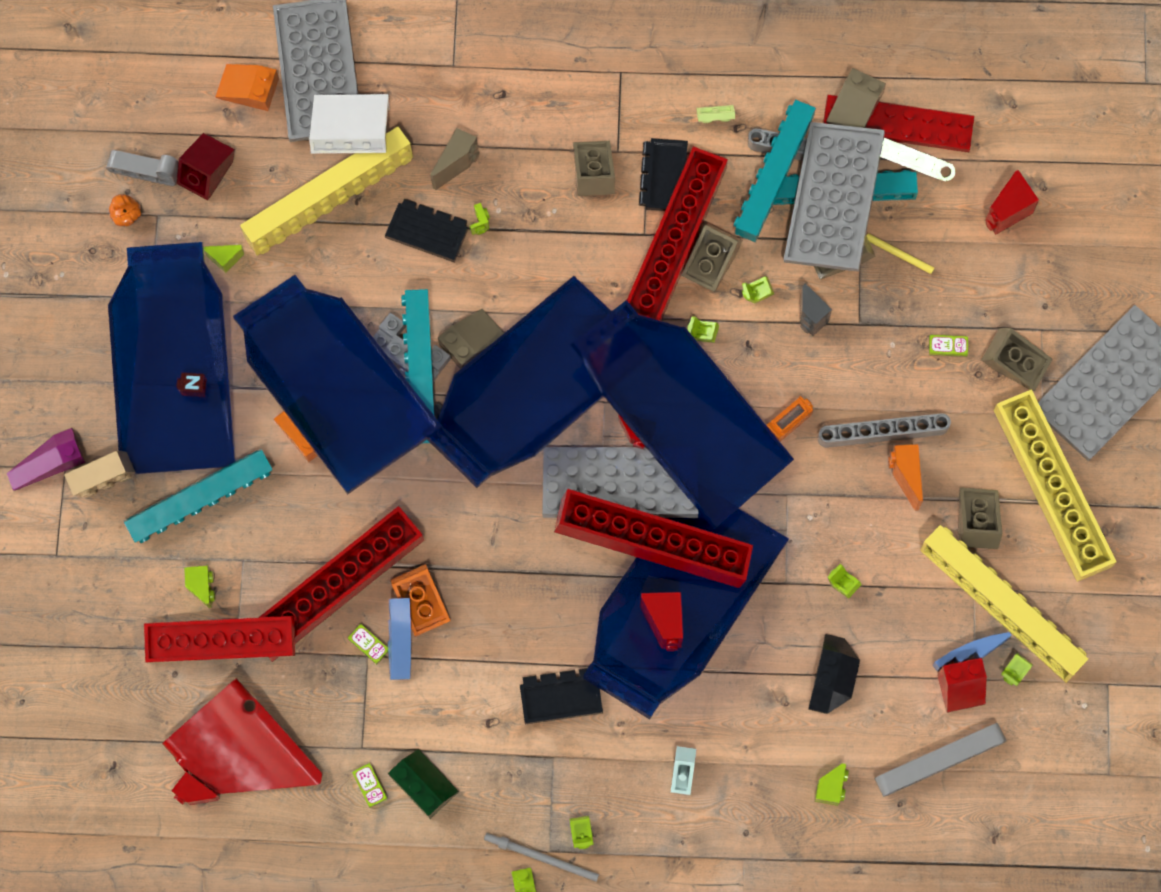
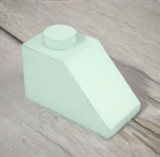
[671,746,696,795]

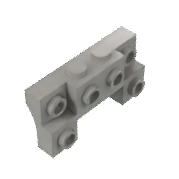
[368,312,451,384]

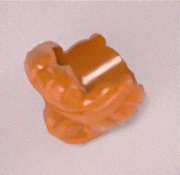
[109,194,141,227]

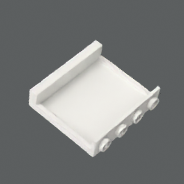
[309,94,390,154]

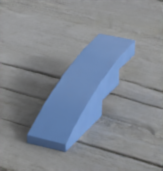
[388,598,411,680]
[933,632,1012,672]

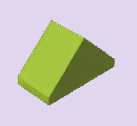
[204,245,244,273]

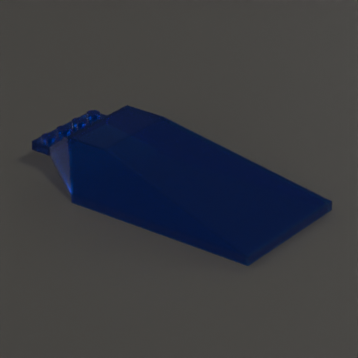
[108,242,236,475]
[233,275,443,495]
[423,276,654,488]
[571,300,794,529]
[583,484,789,719]

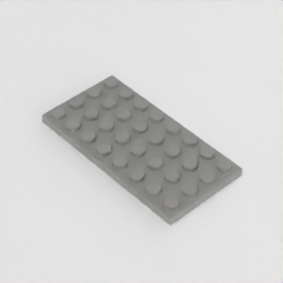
[273,0,358,142]
[784,122,885,272]
[1038,305,1161,461]
[542,447,698,518]

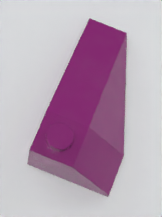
[7,428,86,491]

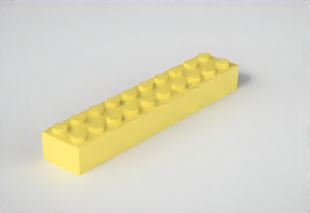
[240,127,413,256]
[994,389,1117,582]
[920,525,1088,683]

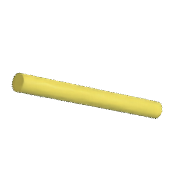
[866,233,934,274]

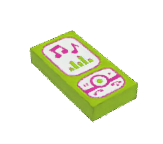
[929,335,968,357]
[348,624,388,665]
[352,763,387,808]

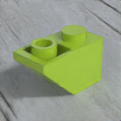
[184,566,215,608]
[815,763,849,806]

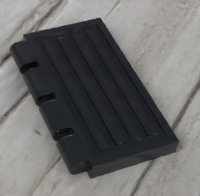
[639,138,688,211]
[385,199,468,263]
[520,667,603,725]

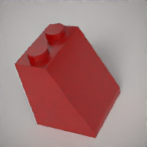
[986,170,1039,235]
[640,592,683,651]
[937,658,987,713]

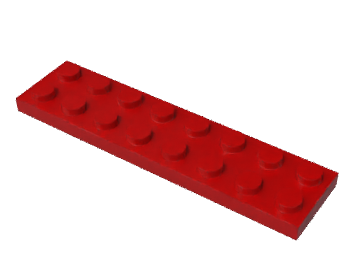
[823,95,974,153]
[144,616,295,663]

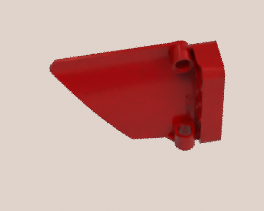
[162,678,322,794]

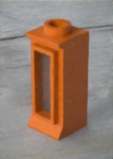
[765,396,813,443]

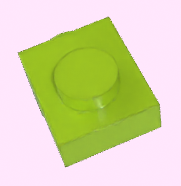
[470,203,490,235]
[742,276,774,304]
[687,316,720,343]
[828,564,861,599]
[1001,653,1033,686]
[569,816,594,849]
[511,867,536,892]

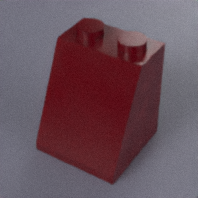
[176,133,235,201]

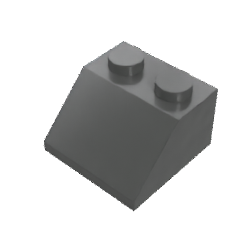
[800,283,832,336]

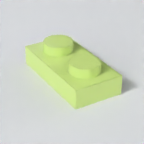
[696,105,735,123]

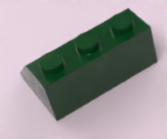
[388,749,459,819]

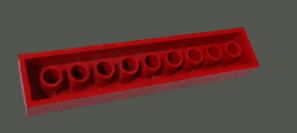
[622,146,728,331]
[554,489,753,588]
[258,506,424,662]

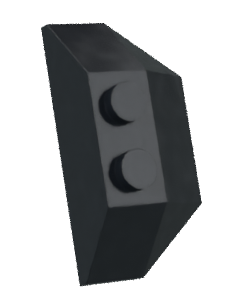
[808,634,860,714]

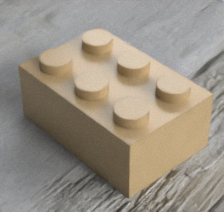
[64,451,136,498]

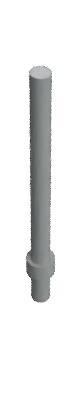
[484,833,599,882]

